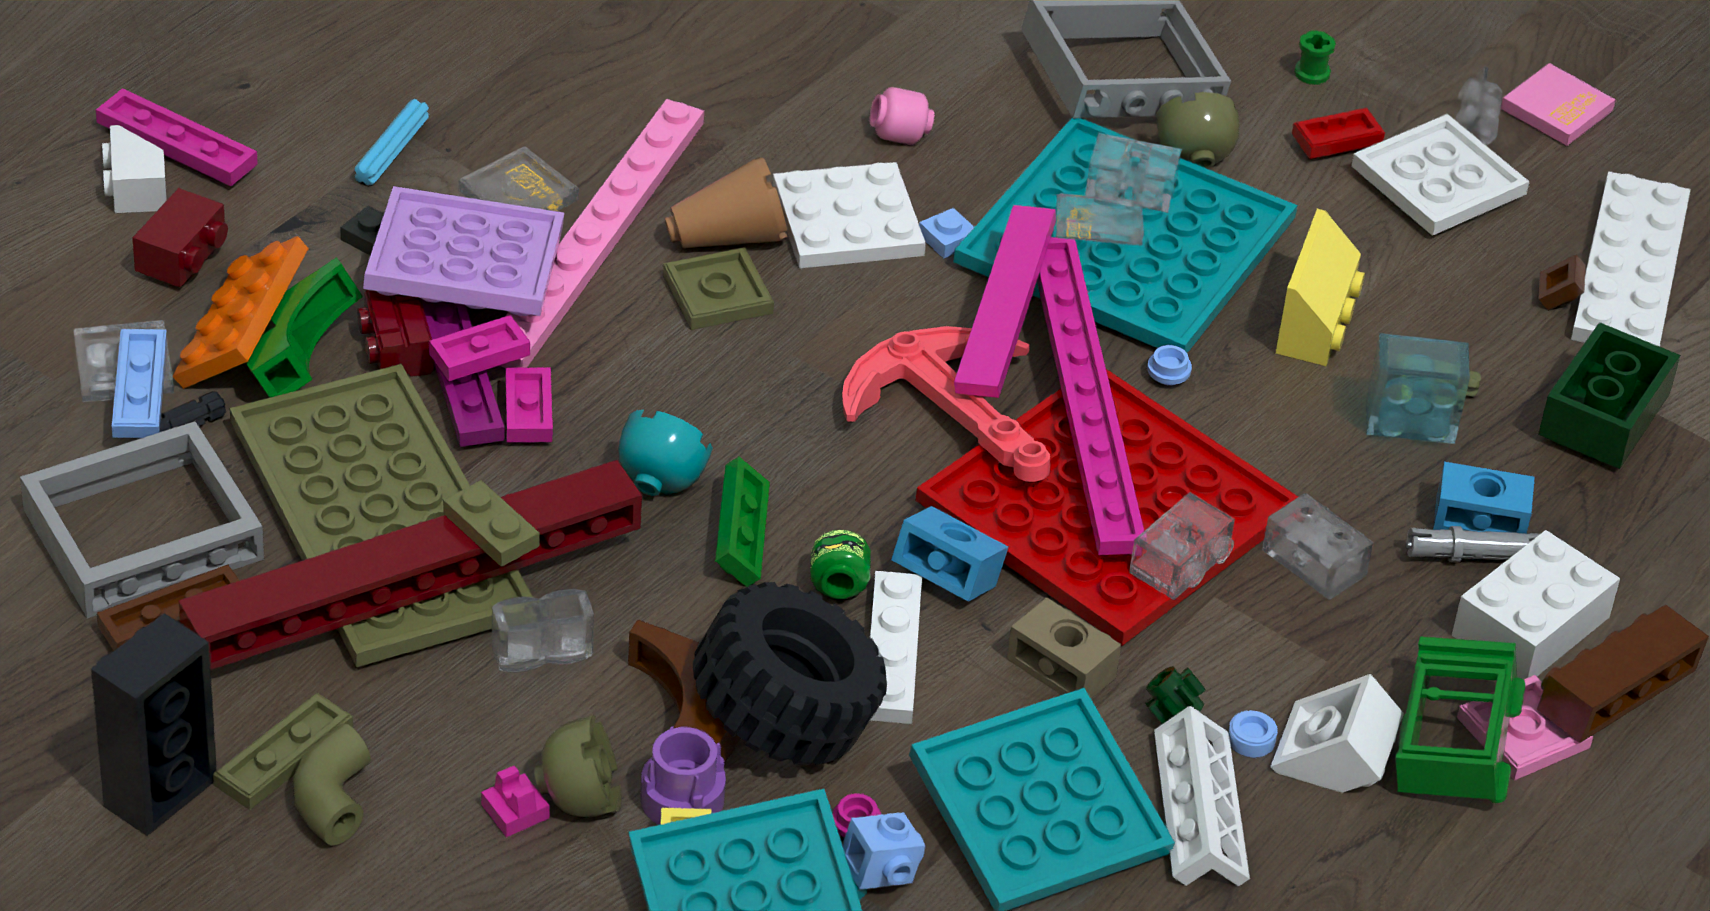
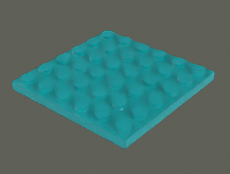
[953,118,1297,353]

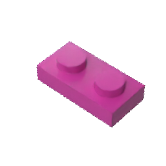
[429,315,530,381]
[505,367,553,443]

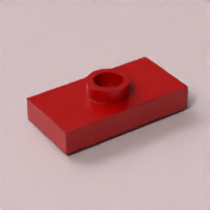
[1292,108,1385,159]

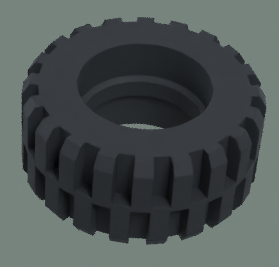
[693,582,887,765]

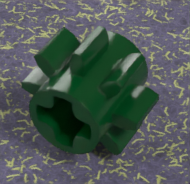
[1145,666,1206,724]

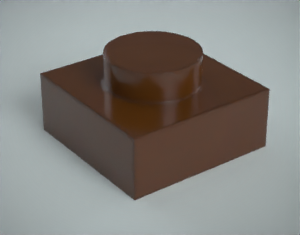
[1539,254,1586,310]

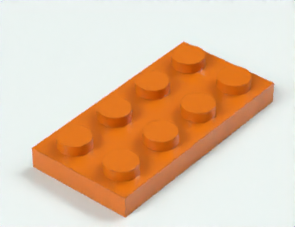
[172,236,309,389]

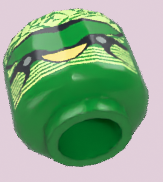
[810,530,871,599]

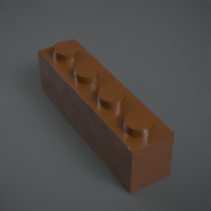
[1537,604,1709,743]

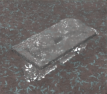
[1455,67,1503,145]

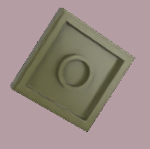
[663,248,774,330]

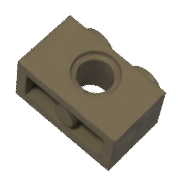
[1007,597,1121,699]

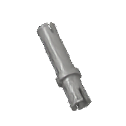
[1406,526,1541,562]

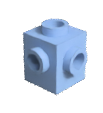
[842,812,925,889]

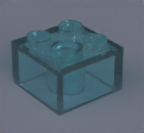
[1366,333,1470,444]

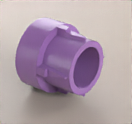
[640,726,726,825]

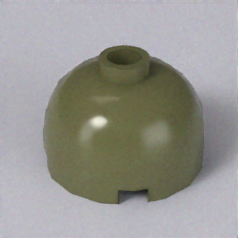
[1156,92,1239,169]
[535,715,622,818]

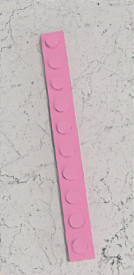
[499,99,704,368]

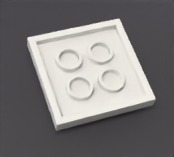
[1352,114,1529,236]
[772,162,926,269]

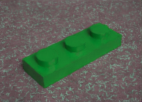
[715,456,770,587]

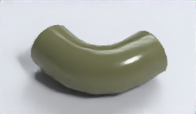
[293,723,371,846]

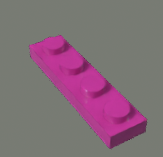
[96,88,258,186]

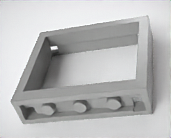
[1021,0,1231,118]
[20,421,264,618]

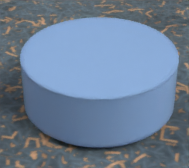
[1228,711,1278,757]

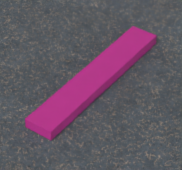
[954,205,1056,398]

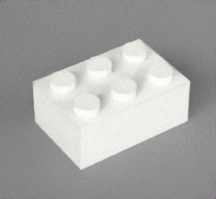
[1452,530,1620,680]

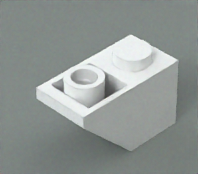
[102,125,167,213]

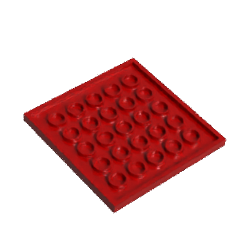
[915,369,1303,646]

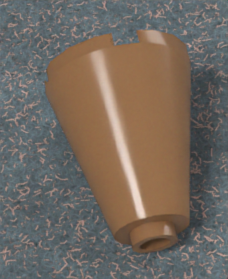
[664,157,788,248]

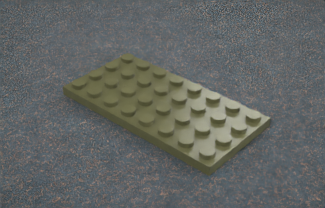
[229,364,537,667]

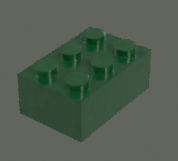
[1538,322,1681,469]

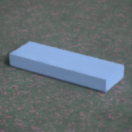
[112,329,167,438]

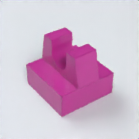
[481,765,550,837]

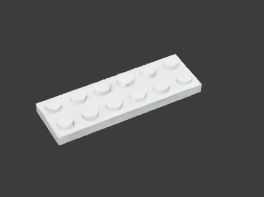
[1571,171,1690,347]

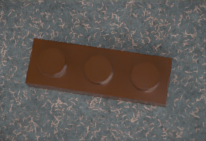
[96,564,240,651]

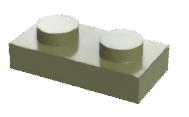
[443,480,540,567]

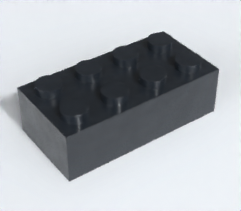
[91,613,217,836]

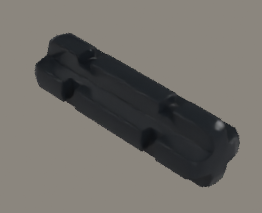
[160,391,226,432]

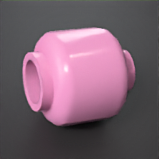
[870,87,934,145]

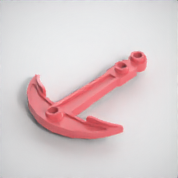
[842,326,1050,482]

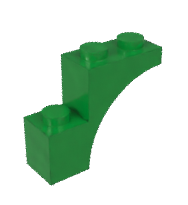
[246,257,363,398]

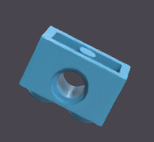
[1433,462,1535,534]
[891,506,1009,602]

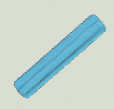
[355,99,429,186]

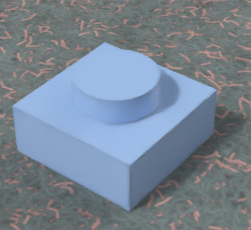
[919,208,974,259]

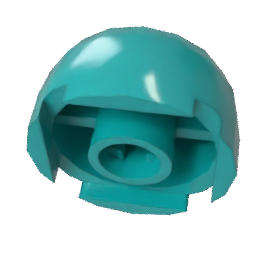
[618,410,713,496]

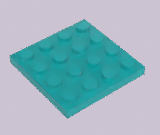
[909,688,1175,911]
[628,788,862,911]

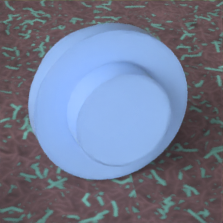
[1147,345,1192,385]

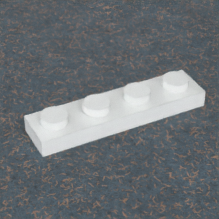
[870,571,922,724]

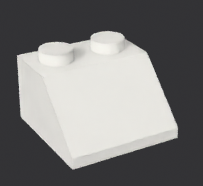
[1270,674,1404,793]

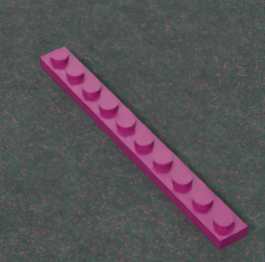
[1037,237,1146,555]

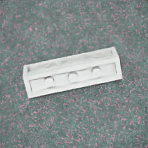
[1154,706,1250,886]

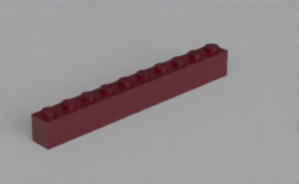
[178,460,642,670]

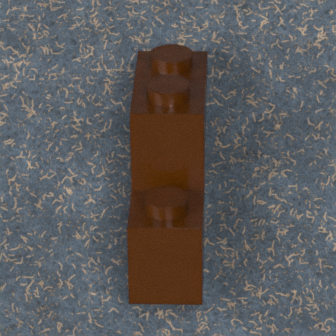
[628,620,741,764]

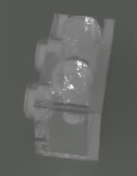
[1262,493,1373,600]

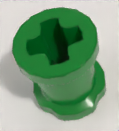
[1294,31,1336,85]

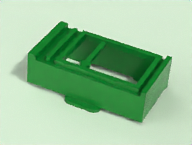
[1396,637,1526,803]

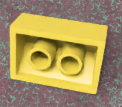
[1276,209,1365,366]

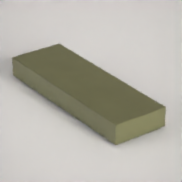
[213,693,353,810]

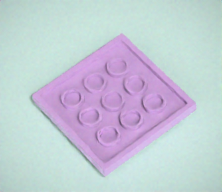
[363,186,564,316]

